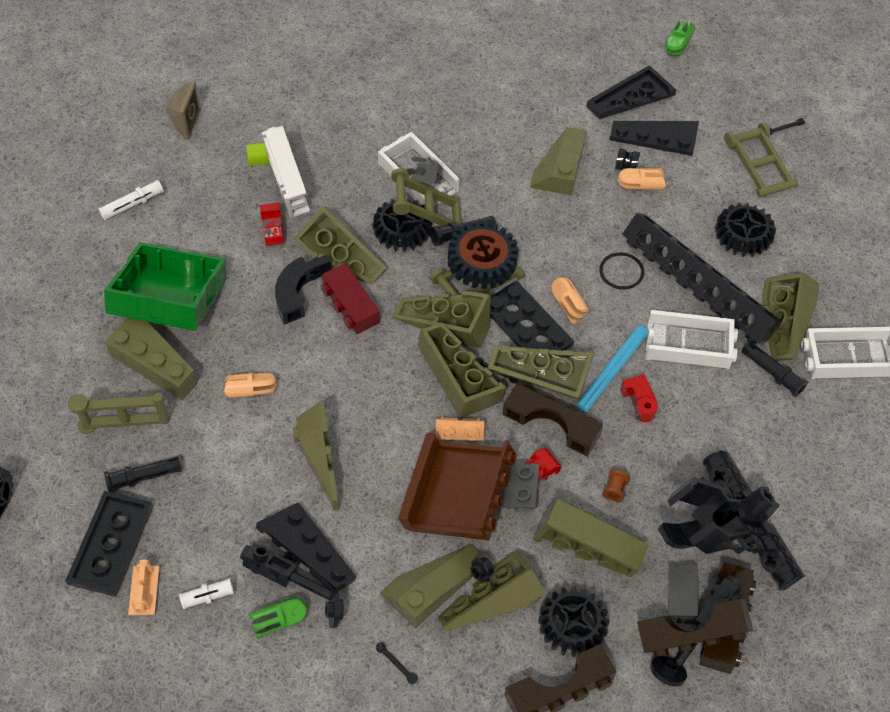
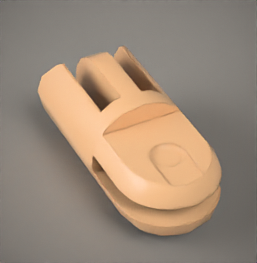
[618,168,666,190]
[552,277,590,324]
[224,372,277,398]

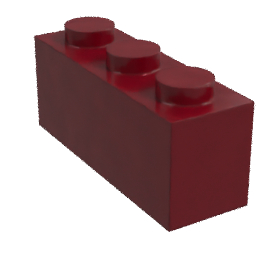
[321,263,380,335]

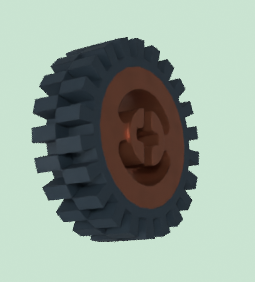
[447,221,519,289]

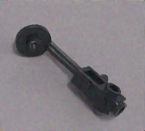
[240,543,344,628]
[650,574,743,687]

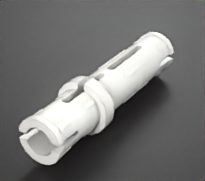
[98,180,164,221]

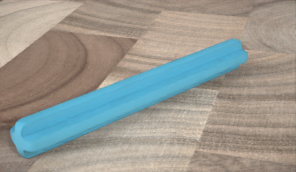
[577,325,648,412]

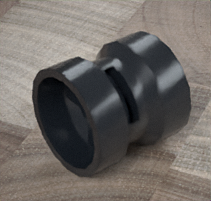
[615,148,640,170]

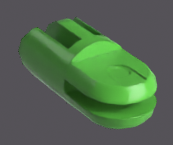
[666,21,696,56]
[248,598,307,638]

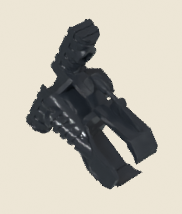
[658,450,805,590]

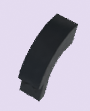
[275,255,331,325]

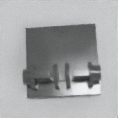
[502,463,539,510]

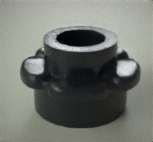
[470,557,494,582]

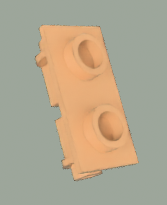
[436,416,485,441]
[128,560,160,615]

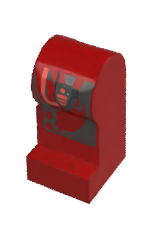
[259,203,284,246]
[620,374,658,423]

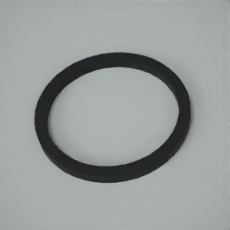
[599,252,644,290]

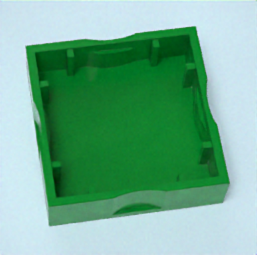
[104,242,226,331]

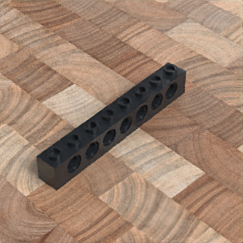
[622,213,783,344]

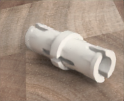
[179,578,234,610]

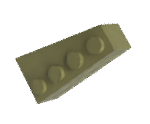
[105,318,197,400]
[418,322,506,418]
[488,345,594,400]
[532,498,649,577]

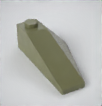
[530,127,587,196]
[293,206,387,284]
[763,273,820,361]
[393,291,491,348]
[293,401,339,511]
[380,544,484,629]
[438,550,546,631]

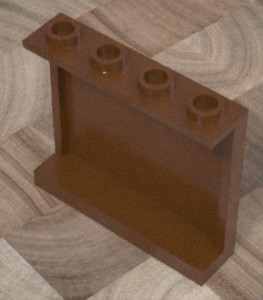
[398,433,516,541]

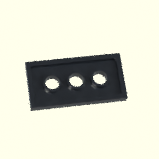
[490,281,574,351]
[65,490,153,597]

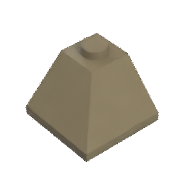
[167,81,201,140]

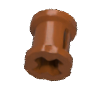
[602,470,631,503]

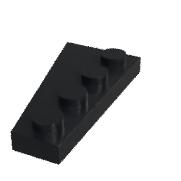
[586,65,676,119]
[609,121,699,156]
[256,503,356,591]

